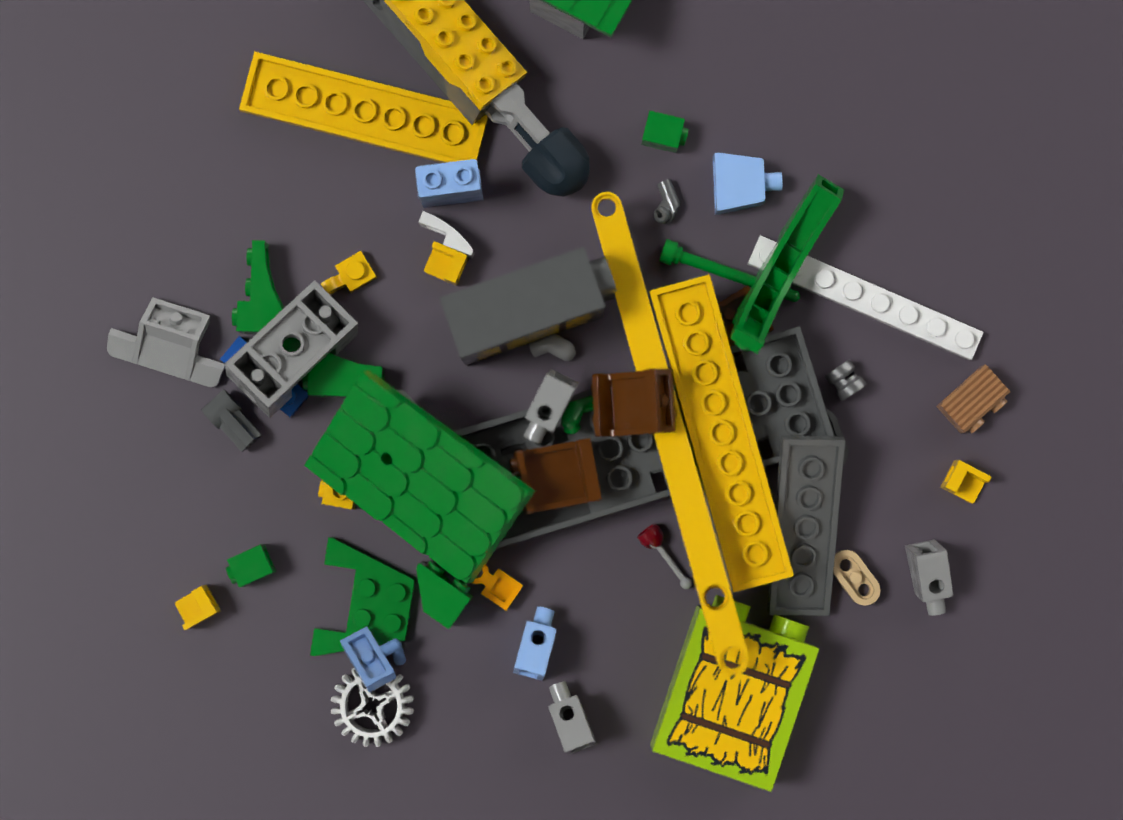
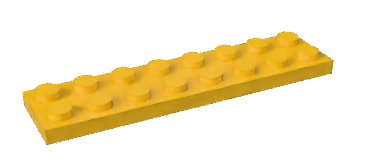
[239,51,488,163]

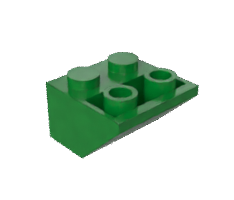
[416,560,473,629]

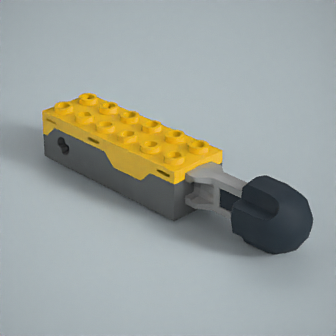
[363,0,590,197]

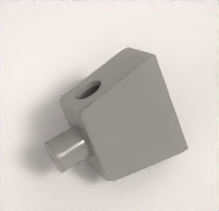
[524,369,579,444]
[905,539,953,616]
[548,681,597,755]

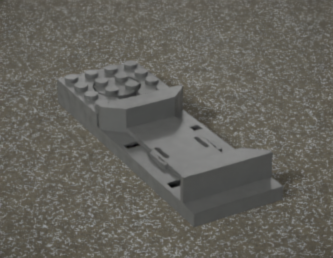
[454,326,834,549]

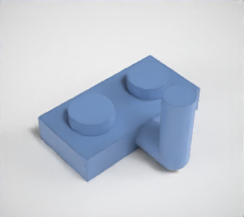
[340,626,406,692]

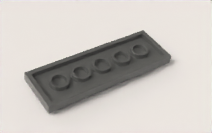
[767,435,845,616]

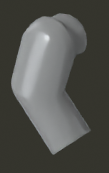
[529,334,576,361]

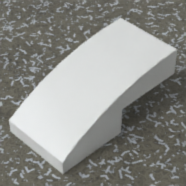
[419,211,475,259]

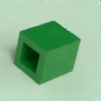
[641,110,689,153]
[226,544,277,588]

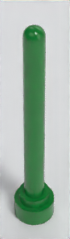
[659,239,800,302]

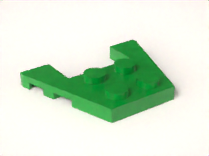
[310,537,415,656]

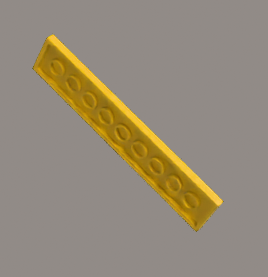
[649,274,794,593]

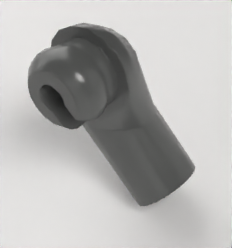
[653,179,680,224]

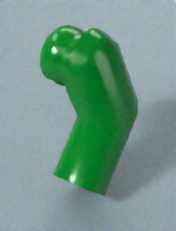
[561,395,594,434]

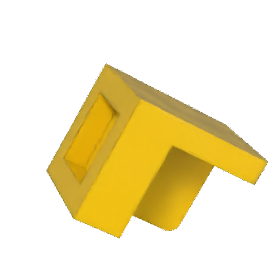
[424,241,469,286]
[940,460,992,503]
[175,584,221,630]

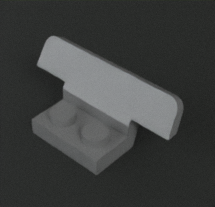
[107,297,225,387]

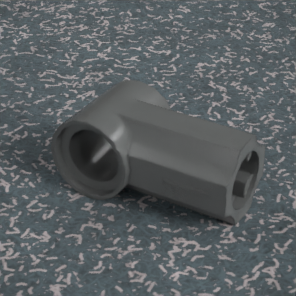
[201,389,262,452]

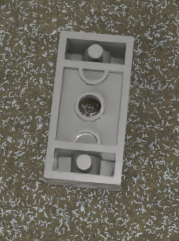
[224,280,358,418]

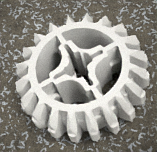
[331,668,414,747]

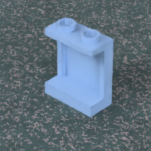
[415,159,483,208]

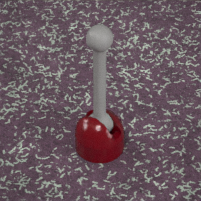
[637,523,692,589]

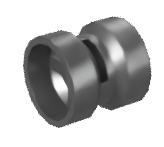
[824,359,867,401]

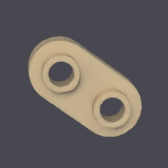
[833,550,880,606]

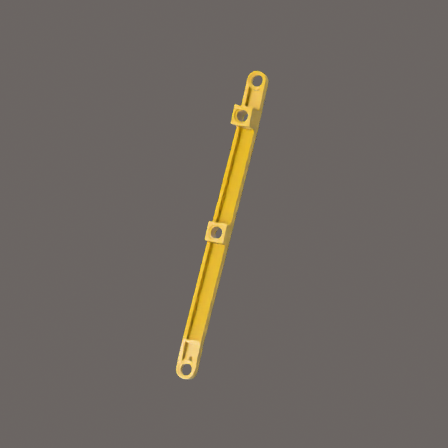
[591,192,749,675]

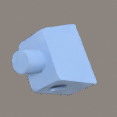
[713,153,783,215]
[513,606,557,681]

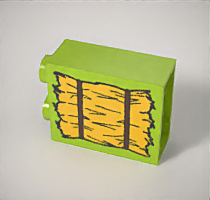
[650,595,819,792]

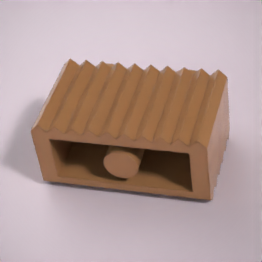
[936,365,1010,434]

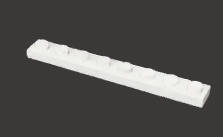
[747,235,983,361]

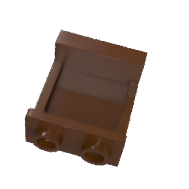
[591,368,676,437]
[509,438,602,514]

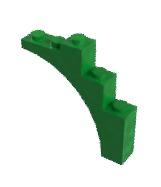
[730,174,844,354]
[232,240,385,398]

